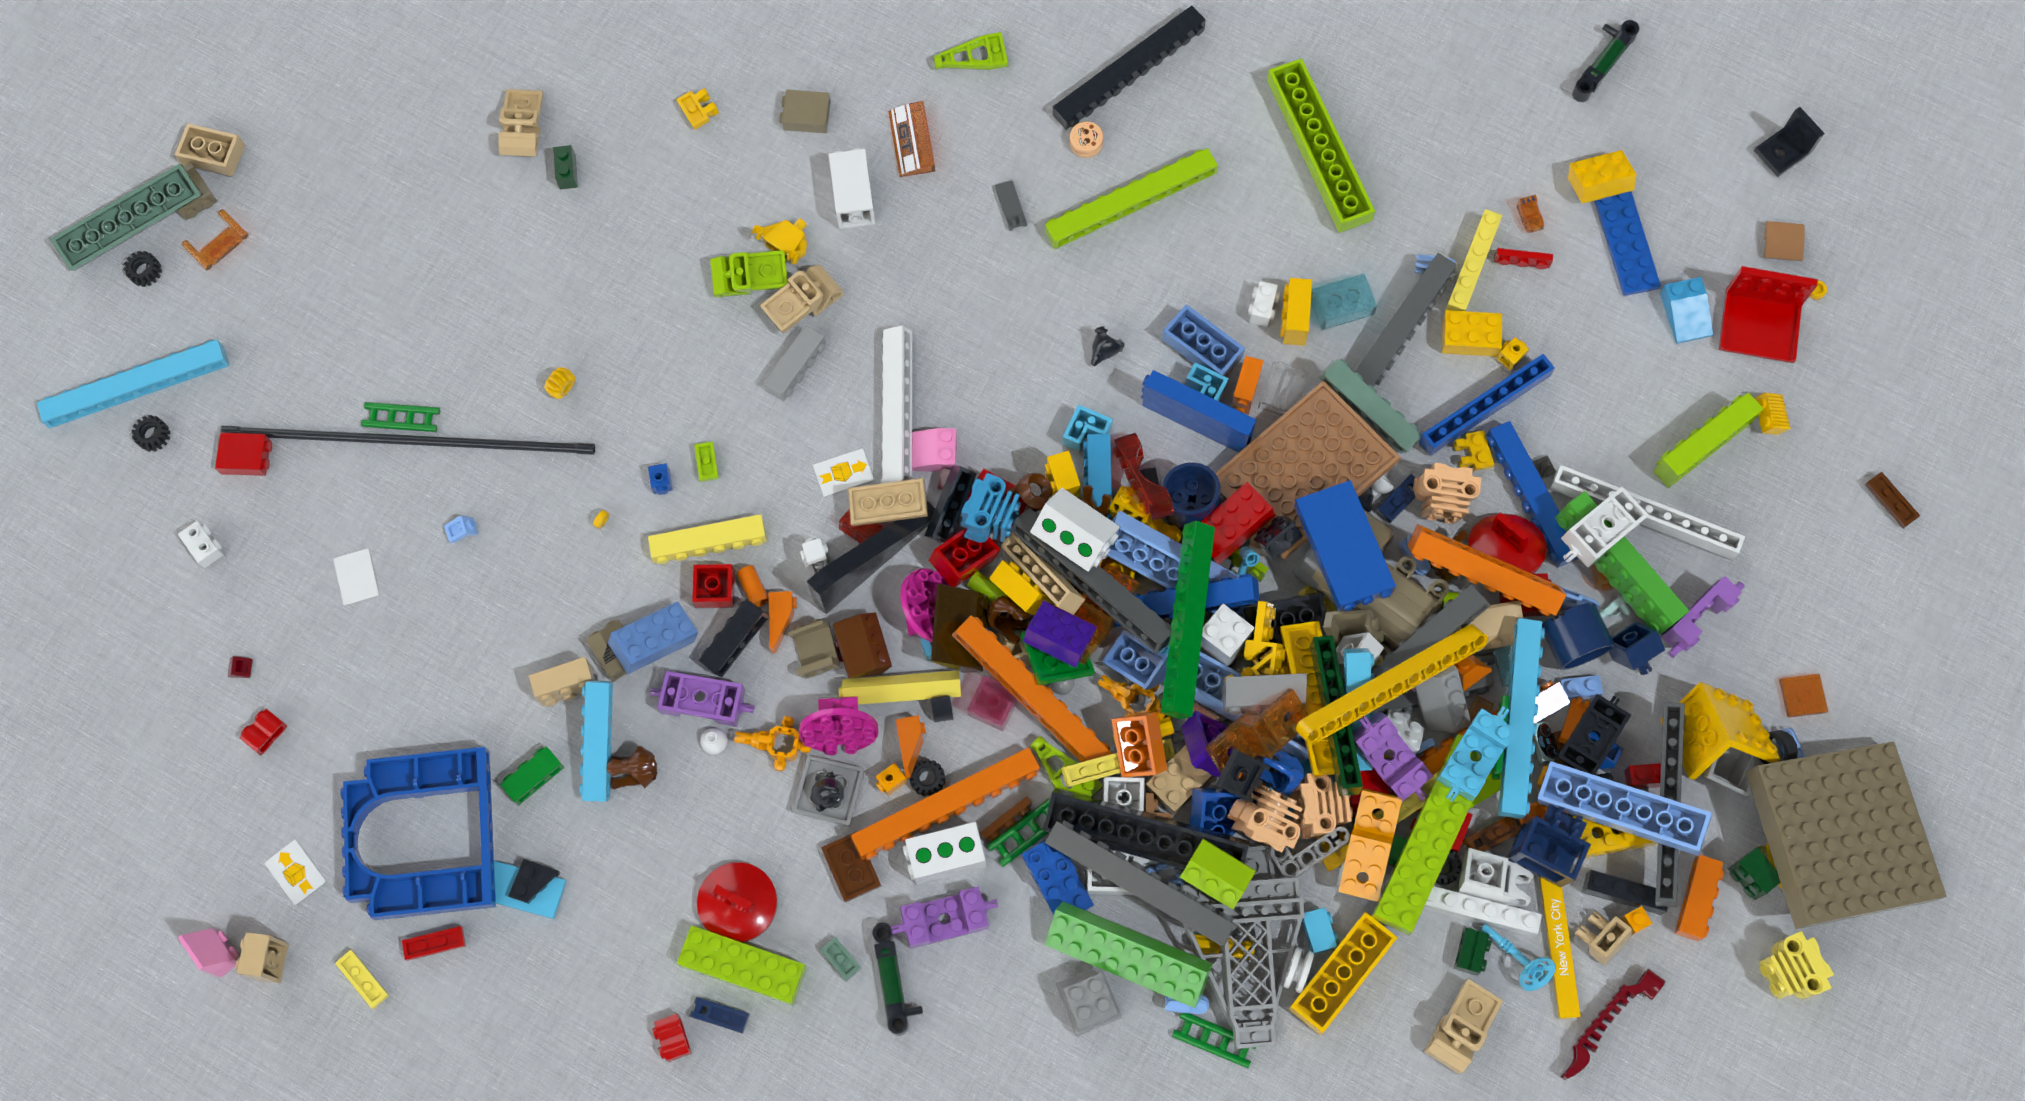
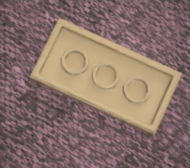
[848,478,928,526]

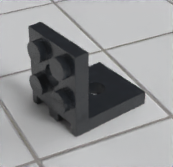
[1754,107,1825,177]
[1215,749,1270,803]

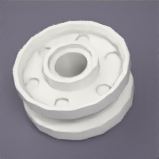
[1283,947,1314,993]

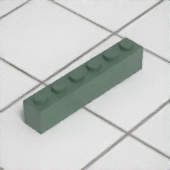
[1318,358,1421,454]

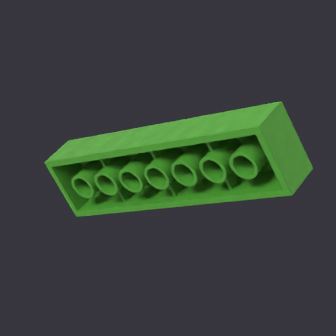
[1555,491,1689,636]
[1045,901,1213,1008]

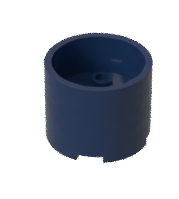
[1162,462,1221,532]
[1542,602,1615,670]

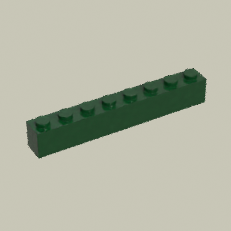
[1310,635,1363,796]

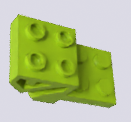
[710,250,788,298]

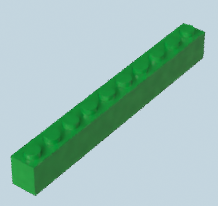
[1161,520,1215,719]

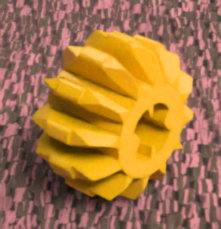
[544,367,576,399]

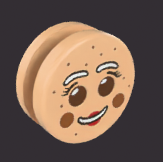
[1070,121,1103,158]

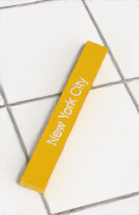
[1539,877,1581,1019]

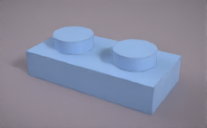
[1559,675,1603,700]

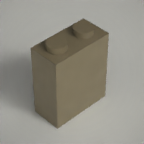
[779,89,831,134]

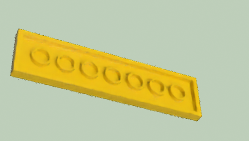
[1279,621,1335,777]

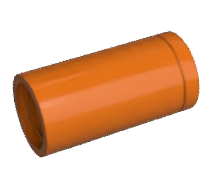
[736,565,769,607]

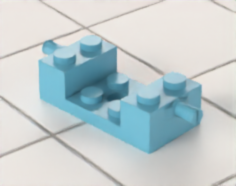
[1436,706,1517,802]

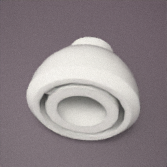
[1370,475,1394,496]
[700,728,728,755]

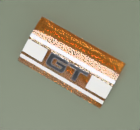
[888,101,936,177]

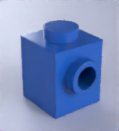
[648,463,673,495]

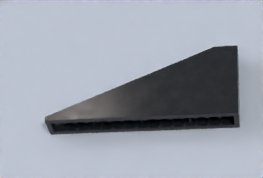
[807,501,935,614]

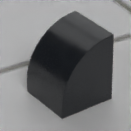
[930,696,954,723]

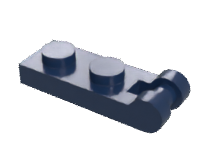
[1376,474,1416,524]
[689,997,750,1034]

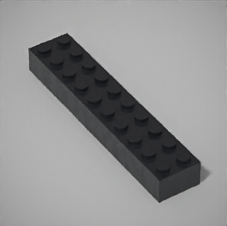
[1043,788,1251,869]

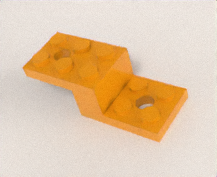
[1338,788,1403,902]

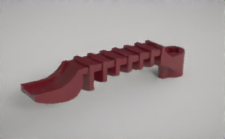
[1561,968,1666,1080]

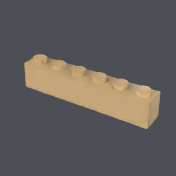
[1001,533,1085,615]

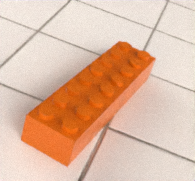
[1407,524,1567,616]

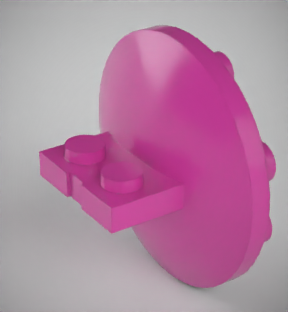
[900,569,950,642]
[799,697,878,756]

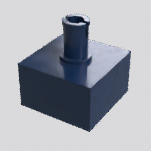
[1609,621,1665,675]

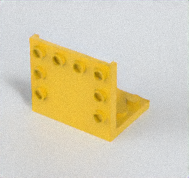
[1660,682,1780,780]

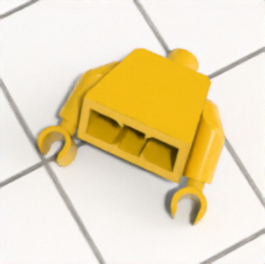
[751,218,807,265]

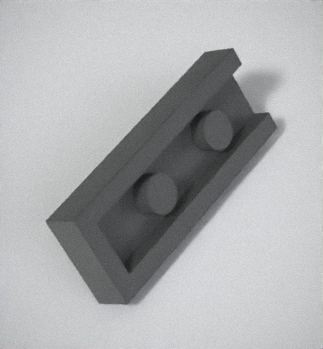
[995,180,1027,231]

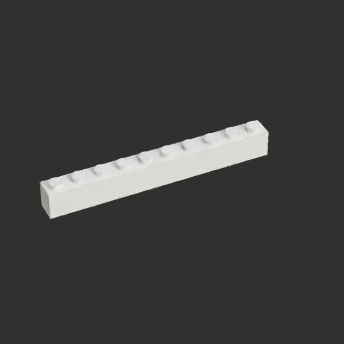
[881,325,912,483]
[1550,465,1745,560]
[1336,863,1542,937]

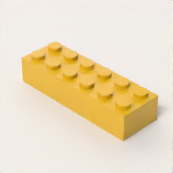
[1288,912,1398,1036]

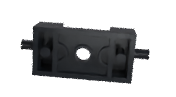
[1553,694,1631,775]

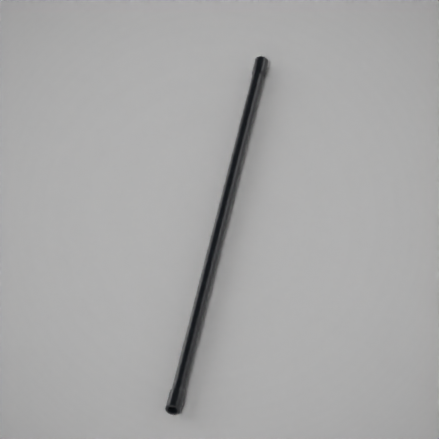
[220,425,595,455]

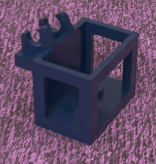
[1507,804,1591,888]

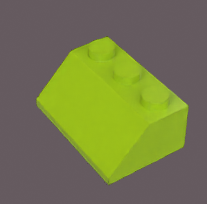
[1180,839,1256,910]

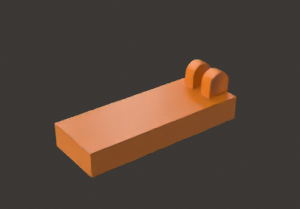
[1558,696,1590,744]

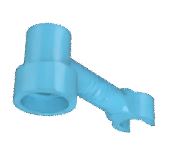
[1237,546,1259,576]

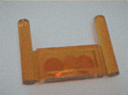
[182,209,249,270]

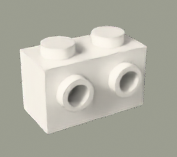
[1248,281,1280,327]
[178,521,223,569]
[800,538,831,576]

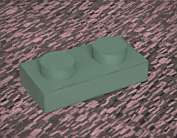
[820,937,862,981]

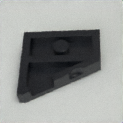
[508,859,560,904]

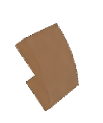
[1763,221,1805,261]

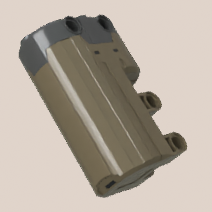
[1293,509,1449,650]

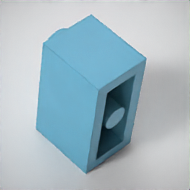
[1302,907,1339,955]

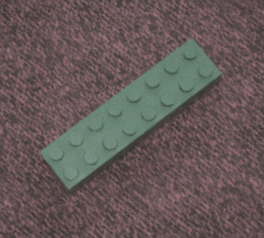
[50,164,203,271]

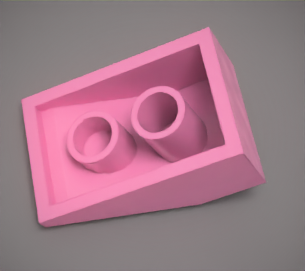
[912,428,957,472]
[178,928,239,977]

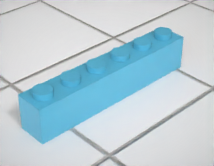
[1344,648,1375,771]
[579,680,613,802]

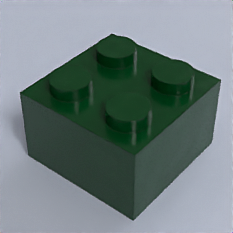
[1727,847,1780,900]

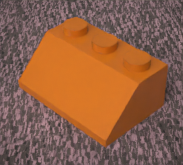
[1454,655,1492,692]
[1111,711,1167,777]

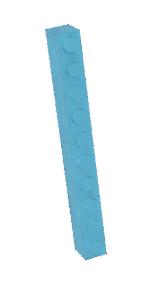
[37,339,229,428]
[1498,618,1545,819]

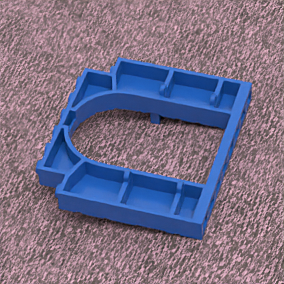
[340,747,496,920]

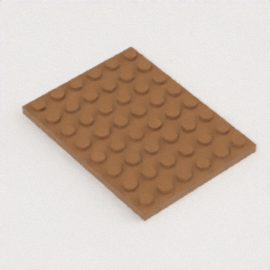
[1215,380,1401,560]

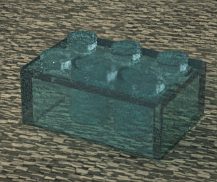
[1311,273,1377,330]

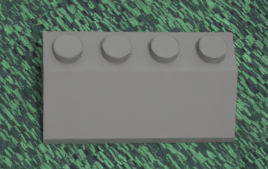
[1415,665,1471,733]
[1221,673,1307,715]

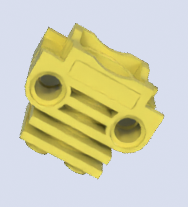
[1759,931,1834,1000]

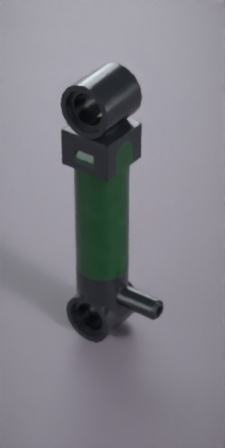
[1572,20,1639,102]
[872,923,923,1036]

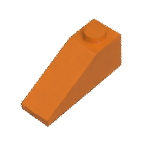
[768,591,797,653]
[895,715,926,779]

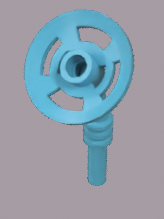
[1480,924,1556,991]

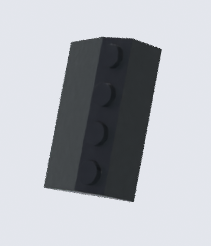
[1243,592,1327,662]

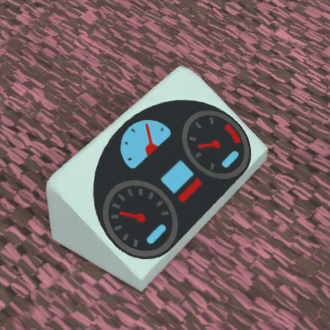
[1532,722,1558,764]

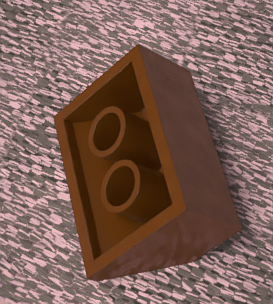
[832,612,892,679]

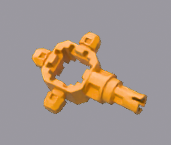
[1098,675,1165,721]
[734,716,812,772]

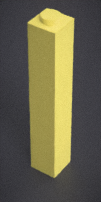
[839,670,961,705]

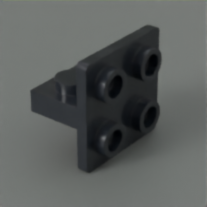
[1254,515,1303,561]

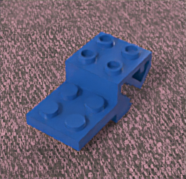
[1021,840,1094,915]

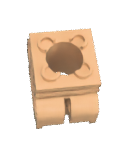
[1413,463,1481,524]
[1289,773,1353,839]
[1227,785,1303,852]

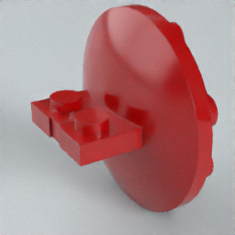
[1468,512,1547,574]
[697,862,778,943]

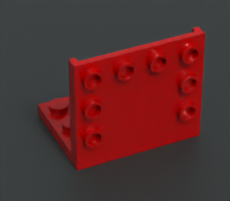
[1718,266,1818,363]

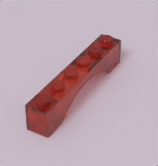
[1113,433,1174,521]

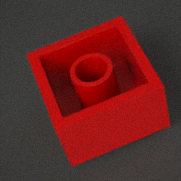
[692,564,735,608]

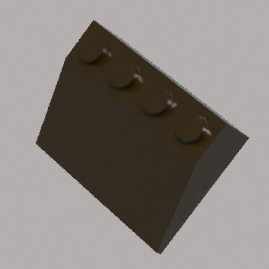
[931,584,989,673]

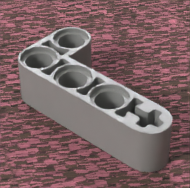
[1270,827,1352,878]

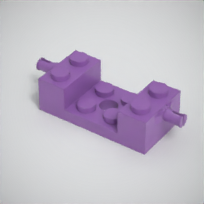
[1661,576,1745,658]
[650,671,755,727]
[1353,711,1433,802]
[890,886,998,949]

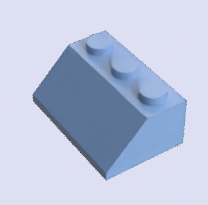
[1102,630,1168,690]

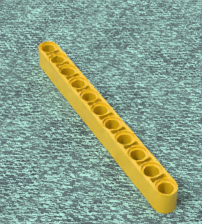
[1296,624,1488,744]

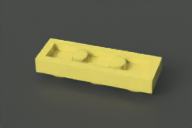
[335,950,390,1009]

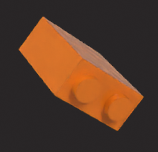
[1231,355,1264,415]

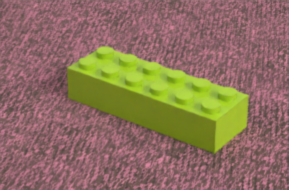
[1653,392,1764,489]
[677,925,807,1006]

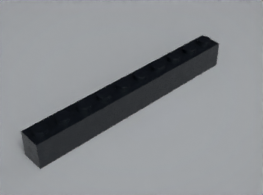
[1052,5,1206,130]

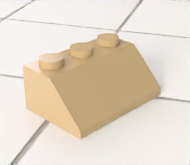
[1469,600,1523,652]

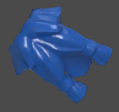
[1260,742,1305,794]

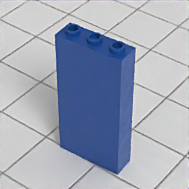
[1141,370,1256,453]
[1294,480,1396,612]

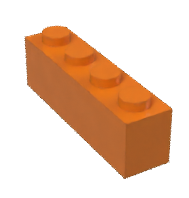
[1674,855,1724,941]

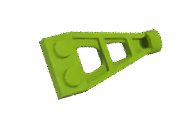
[933,32,1008,70]
[1030,736,1103,797]

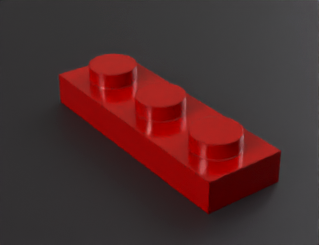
[1494,248,1553,269]
[402,926,466,961]

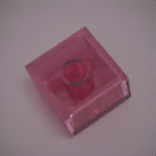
[967,676,1018,732]

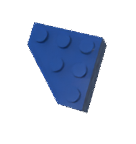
[1190,788,1257,836]

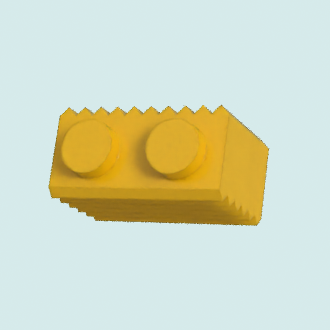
[1754,392,1791,435]

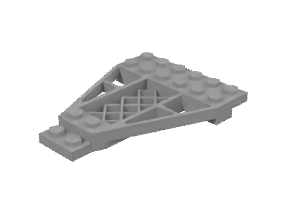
[1180,877,1305,1049]

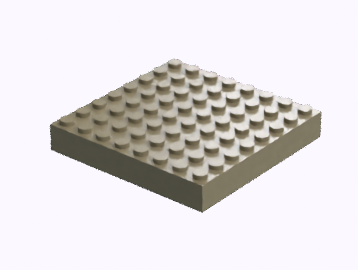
[1745,741,1947,930]

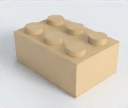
[175,123,245,177]
[528,657,597,707]
[1145,745,1214,816]
[236,932,289,984]

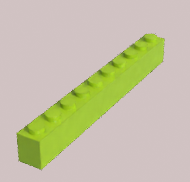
[1045,148,1218,249]

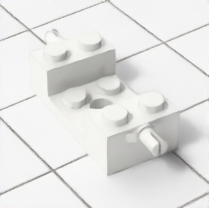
[1561,487,1649,568]

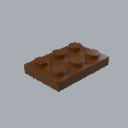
[821,831,882,903]

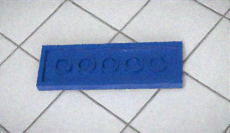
[1594,191,1661,296]

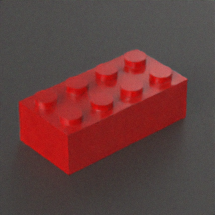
[1201,482,1276,564]

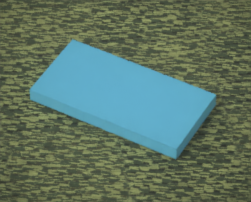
[494,861,567,919]

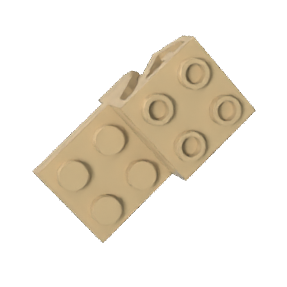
[499,89,543,157]
[760,265,844,334]
[1424,979,1503,1074]

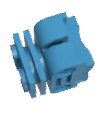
[961,473,1021,543]

